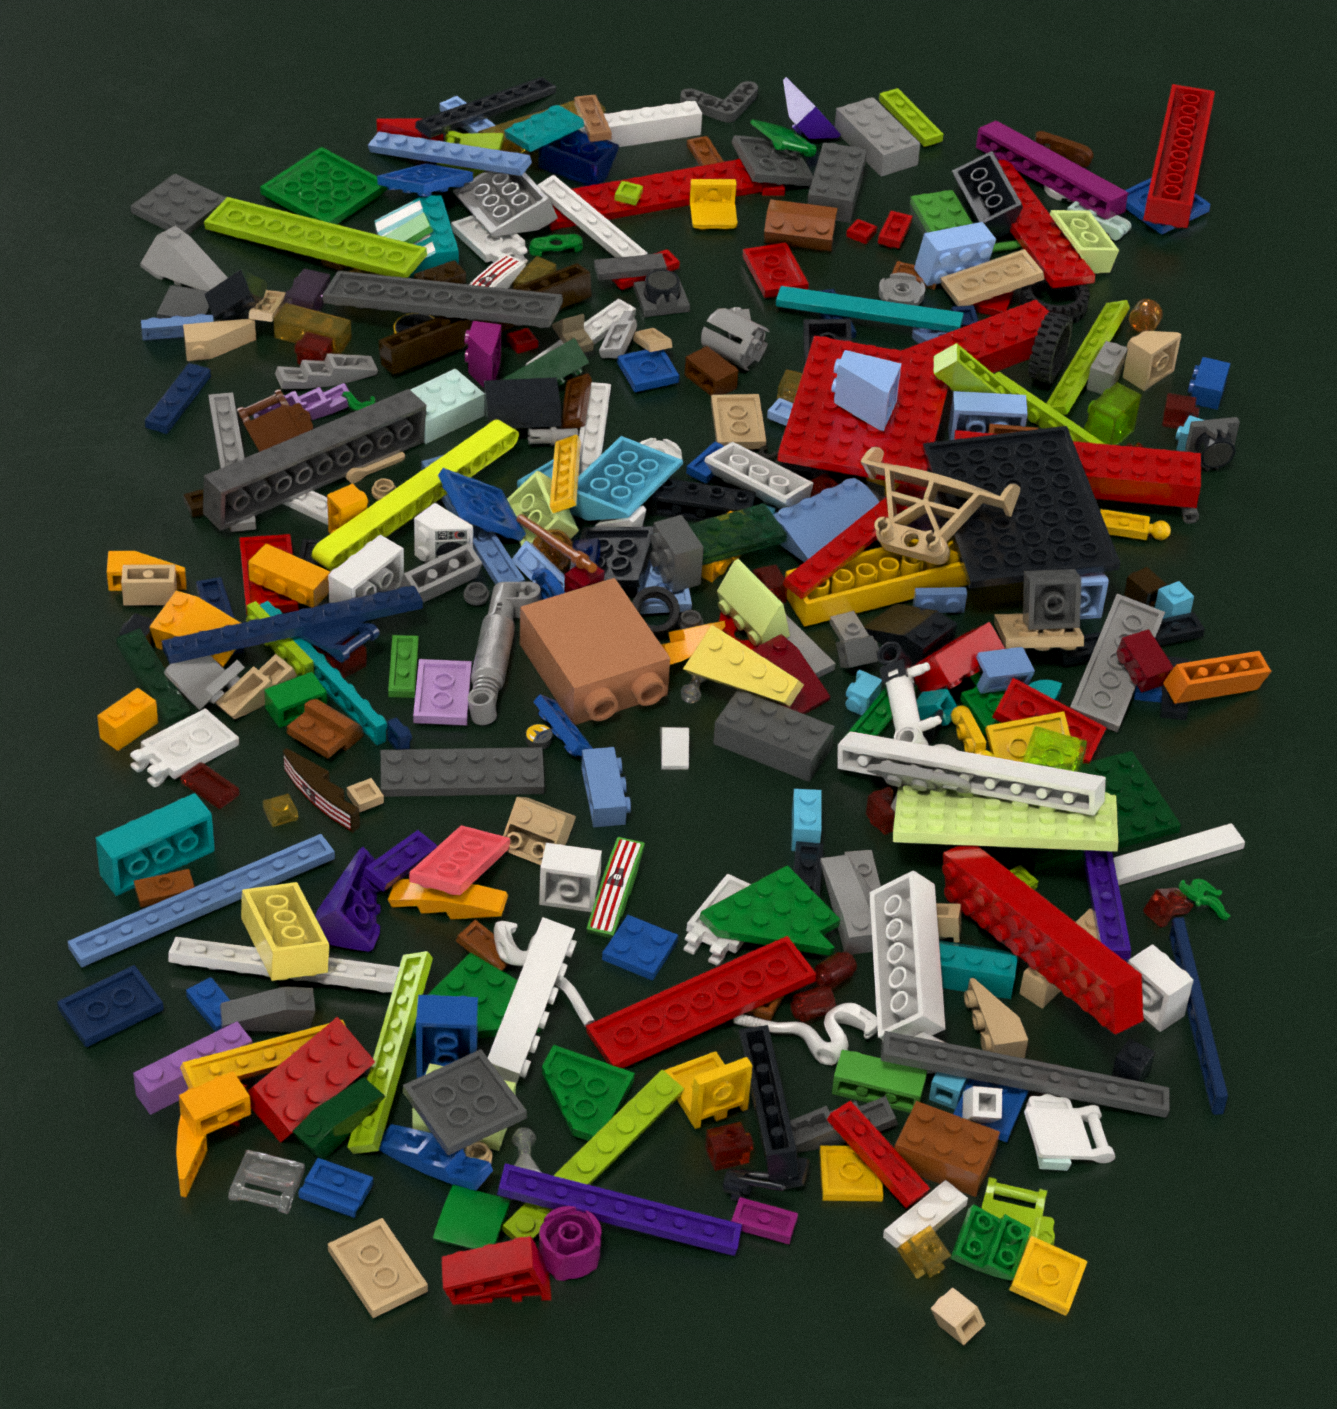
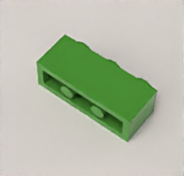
[832,1049,928,1113]

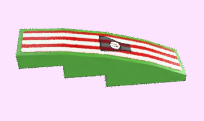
[587,837,645,939]

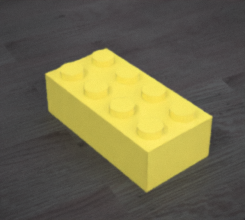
[241,882,329,981]

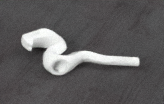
[494,921,595,1027]
[733,1003,878,1065]

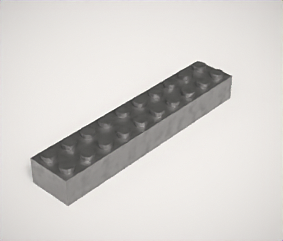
[203,389,427,531]

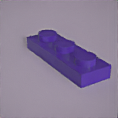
[363,830,438,892]

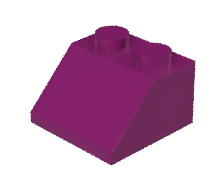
[465,321,501,388]

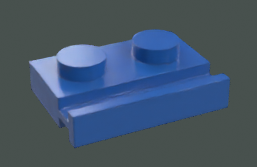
[299,1158,373,1218]

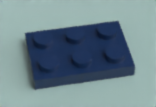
[57,965,164,1047]

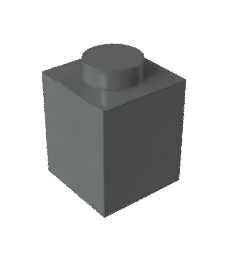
[836,636,879,668]

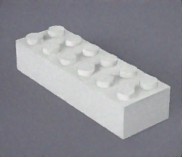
[869,871,945,1039]

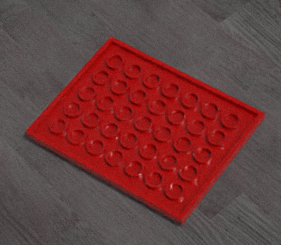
[777,336,949,484]

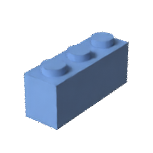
[581,747,631,827]

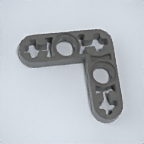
[680,81,758,123]

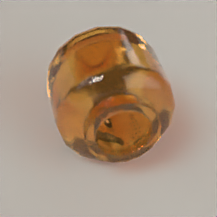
[1129,299,1163,333]

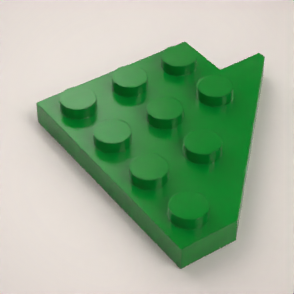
[699,865,841,956]
[411,952,541,1040]

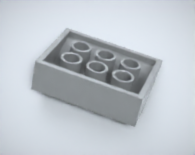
[453,171,557,237]

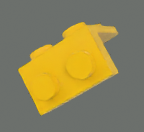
[689,179,737,229]

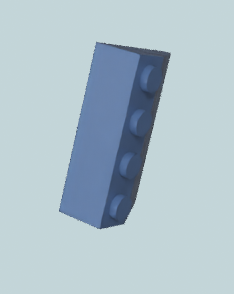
[770,478,879,562]

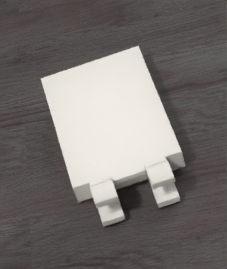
[451,215,528,263]
[130,709,239,787]
[684,874,751,966]

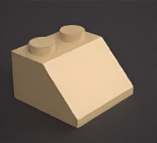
[1123,331,1181,391]

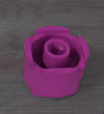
[539,1206,601,1281]

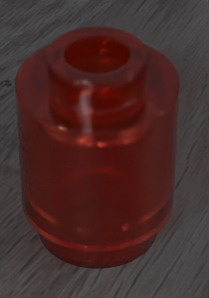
[814,951,857,990]
[790,986,835,1022]

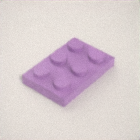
[413,659,472,725]

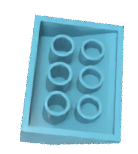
[569,436,683,520]

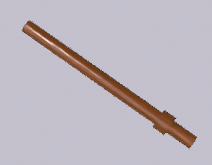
[516,514,597,573]

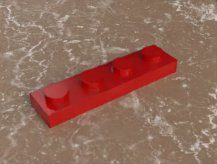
[827,1101,930,1208]

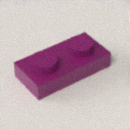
[731,1197,798,1244]

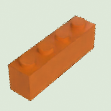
[1163,651,1271,704]

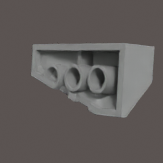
[140,226,227,291]
[820,855,873,955]

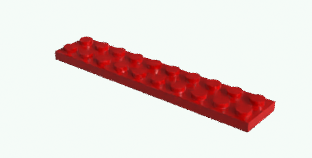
[549,159,762,230]
[998,160,1096,288]

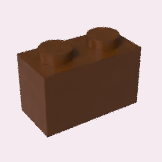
[684,346,738,396]

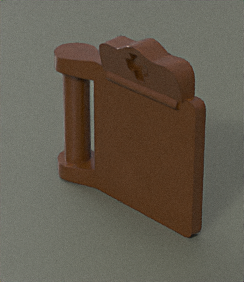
[236,389,315,452]

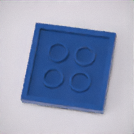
[377,163,473,196]
[1125,178,1211,234]
[438,468,526,541]

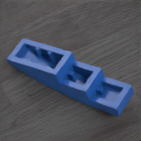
[379,1124,493,1191]

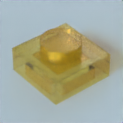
[263,794,298,827]

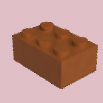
[895,1101,1000,1197]

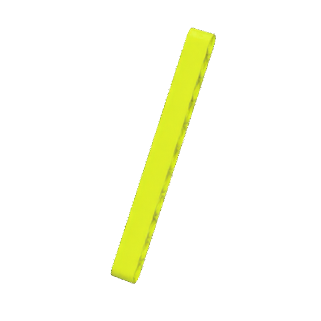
[312,420,519,571]

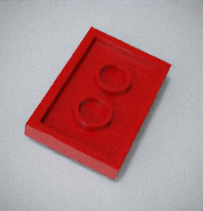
[743,242,809,298]

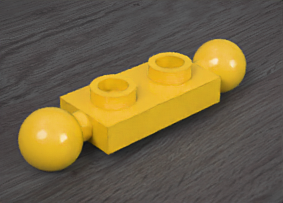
[1100,509,1171,540]
[951,706,994,757]

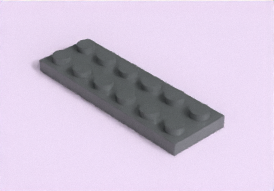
[381,747,544,797]

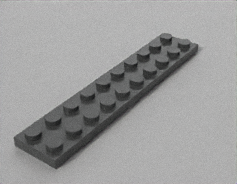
[323,271,563,328]

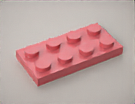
[409,826,510,895]

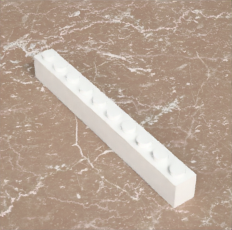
[838,732,1105,816]

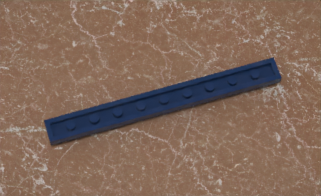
[162,585,423,664]

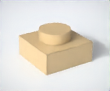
[347,778,384,812]

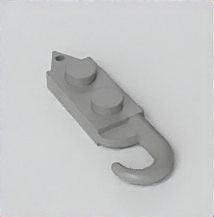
[867,761,972,793]

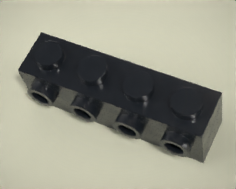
[651,478,756,525]

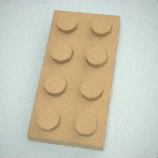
[941,249,1044,306]

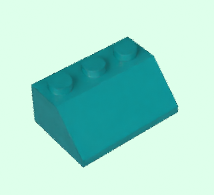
[939,940,1018,999]

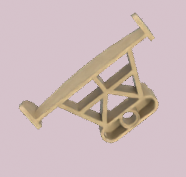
[861,447,1020,565]

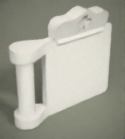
[1024,1094,1115,1163]

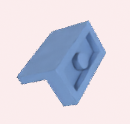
[976,647,1035,693]

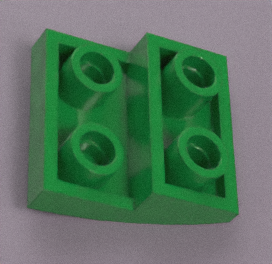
[433,1185,512,1250]
[950,1204,1031,1280]

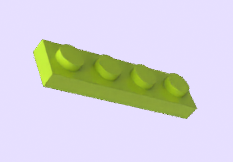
[879,88,944,147]
[246,601,314,676]

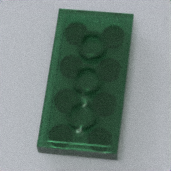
[688,503,787,566]

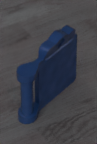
[297,602,380,662]

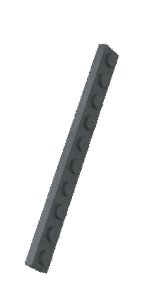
[881,1031,1170,1118]

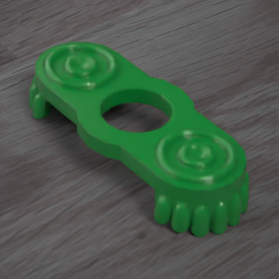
[529,234,583,257]

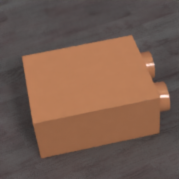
[520,578,670,725]

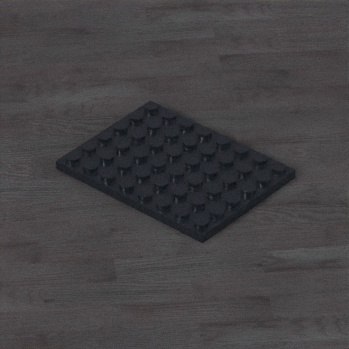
[922,426,1120,589]

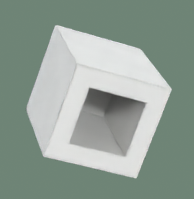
[962,1086,1002,1124]

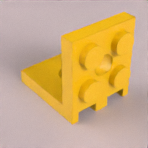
[664,1051,753,1129]

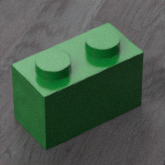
[264,672,327,728]

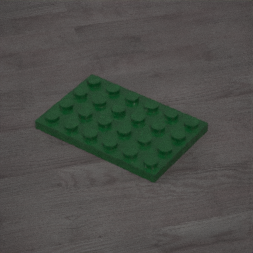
[1019,751,1181,872]

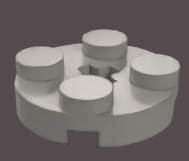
[879,273,925,306]

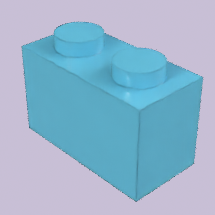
[791,789,821,851]

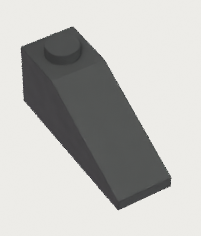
[220,987,315,1032]

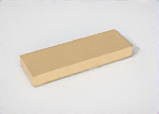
[249,290,288,322]

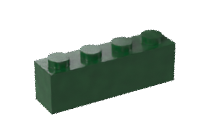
[502,338,589,386]

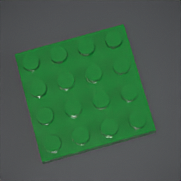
[260,147,388,225]

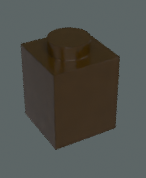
[1124,567,1167,607]

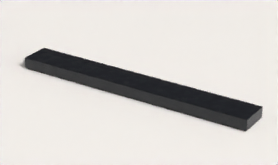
[415,77,556,138]

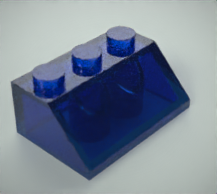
[538,130,619,186]

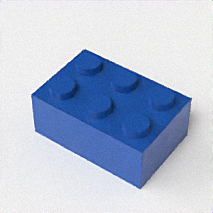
[416,995,478,1078]

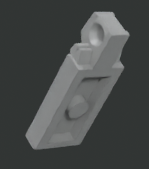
[599,310,637,358]

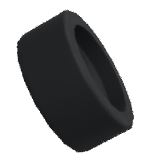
[632,586,680,638]

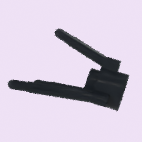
[723,1168,794,1202]

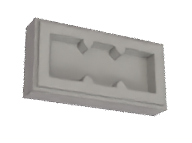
[830,611,869,641]
[844,850,881,891]

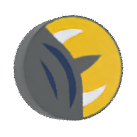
[526,724,552,749]

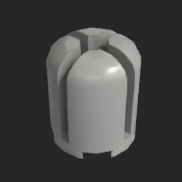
[701,308,769,371]

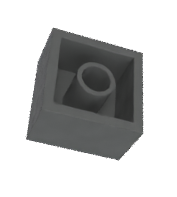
[650,515,703,592]
[1023,569,1081,630]

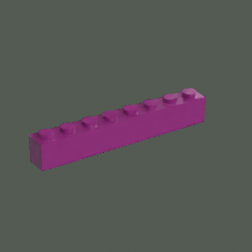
[976,121,1128,220]

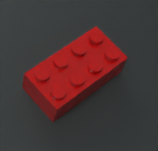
[247,1017,375,1143]

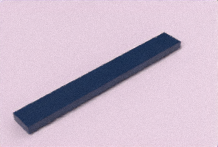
[1169,917,1228,1115]

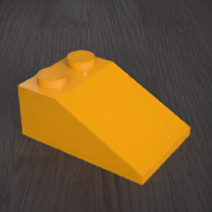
[149,591,241,667]

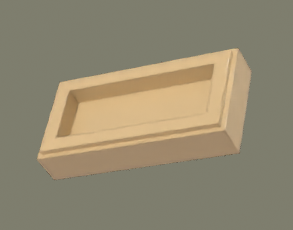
[633,328,672,352]

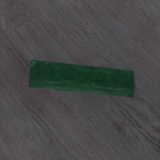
[116,628,191,725]

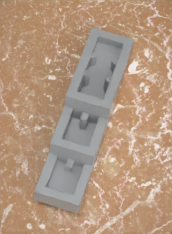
[275,354,378,389]

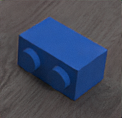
[1188,357,1230,410]

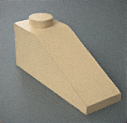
[183,319,256,361]

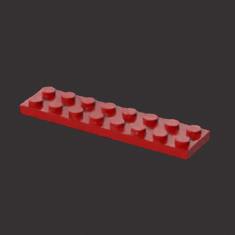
[586,936,816,1069]

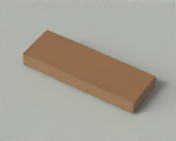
[574,95,612,142]

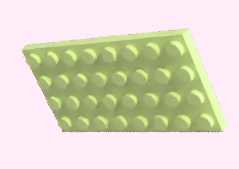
[893,785,1118,852]

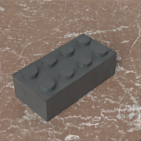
[807,142,867,223]
[713,689,834,782]

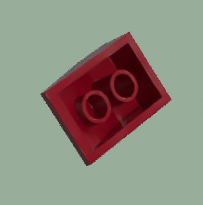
[752,634,830,714]

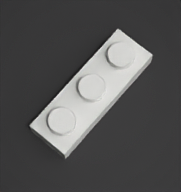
[883,1180,968,1256]

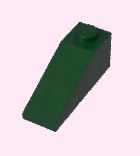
[293,1077,385,1160]

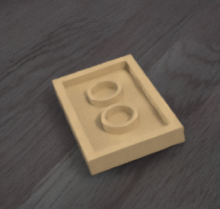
[711,394,766,449]
[328,1218,428,1318]

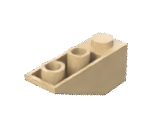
[964,978,1028,1058]

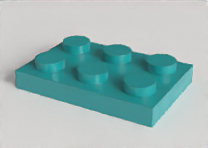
[504,105,584,152]

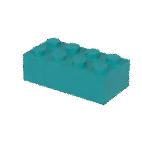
[96,793,215,896]

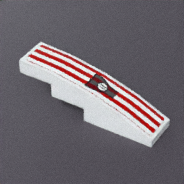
[469,254,526,289]

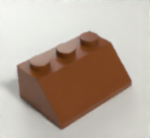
[764,199,838,251]

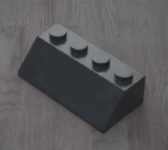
[952,151,1023,239]

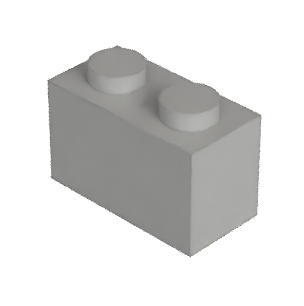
[1087,341,1128,396]

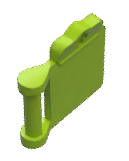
[436,131,504,178]
[982,1177,1055,1260]

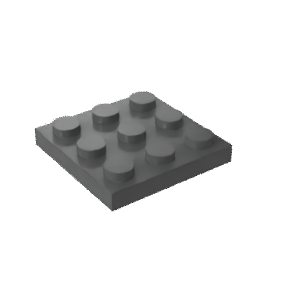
[731,135,813,187]
[131,173,226,235]
[403,1049,527,1155]

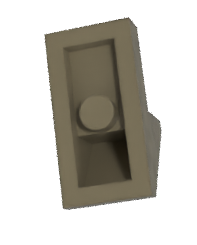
[552,314,594,353]

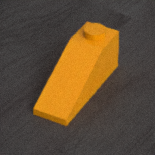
[107,551,187,591]

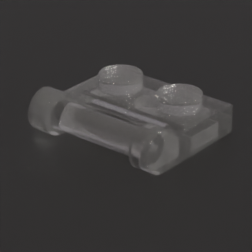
[228,1150,305,1214]

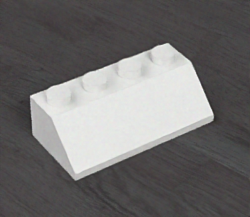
[704,442,813,509]

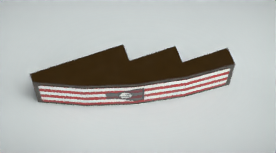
[283,748,360,833]

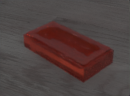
[181,762,239,809]

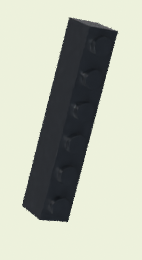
[739,1025,799,1181]

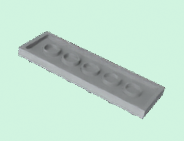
[1070,594,1165,732]

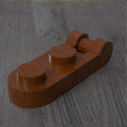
[1035,131,1094,168]

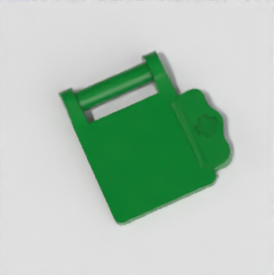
[751,119,816,157]

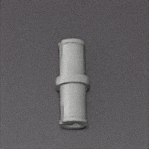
[528,427,578,446]

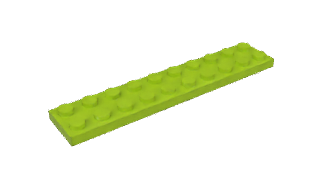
[204,197,427,278]

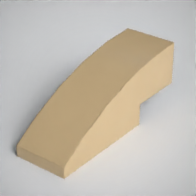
[215,654,298,719]

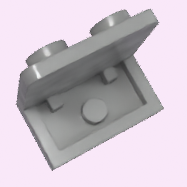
[164,655,245,710]

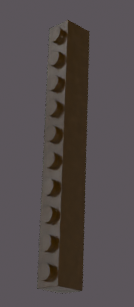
[378,263,592,375]

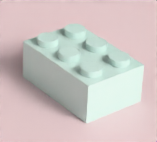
[411,369,485,444]

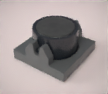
[633,268,690,317]
[1184,417,1240,471]

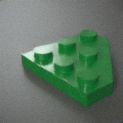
[542,1045,635,1141]

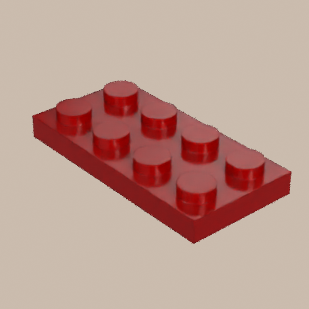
[240,534,298,615]
[992,678,1107,764]

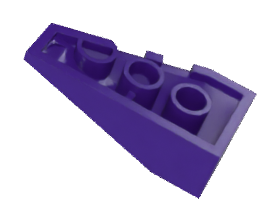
[783,77,841,139]
[315,847,381,952]

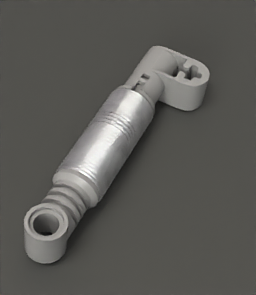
[468,582,542,725]

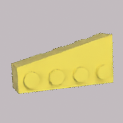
[683,625,804,707]

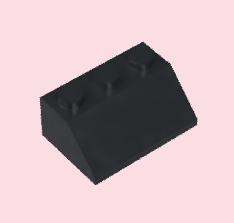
[484,377,561,428]

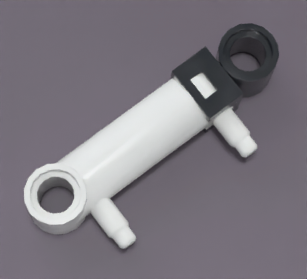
[877,641,942,745]

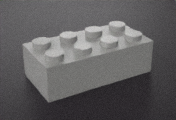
[835,97,920,176]

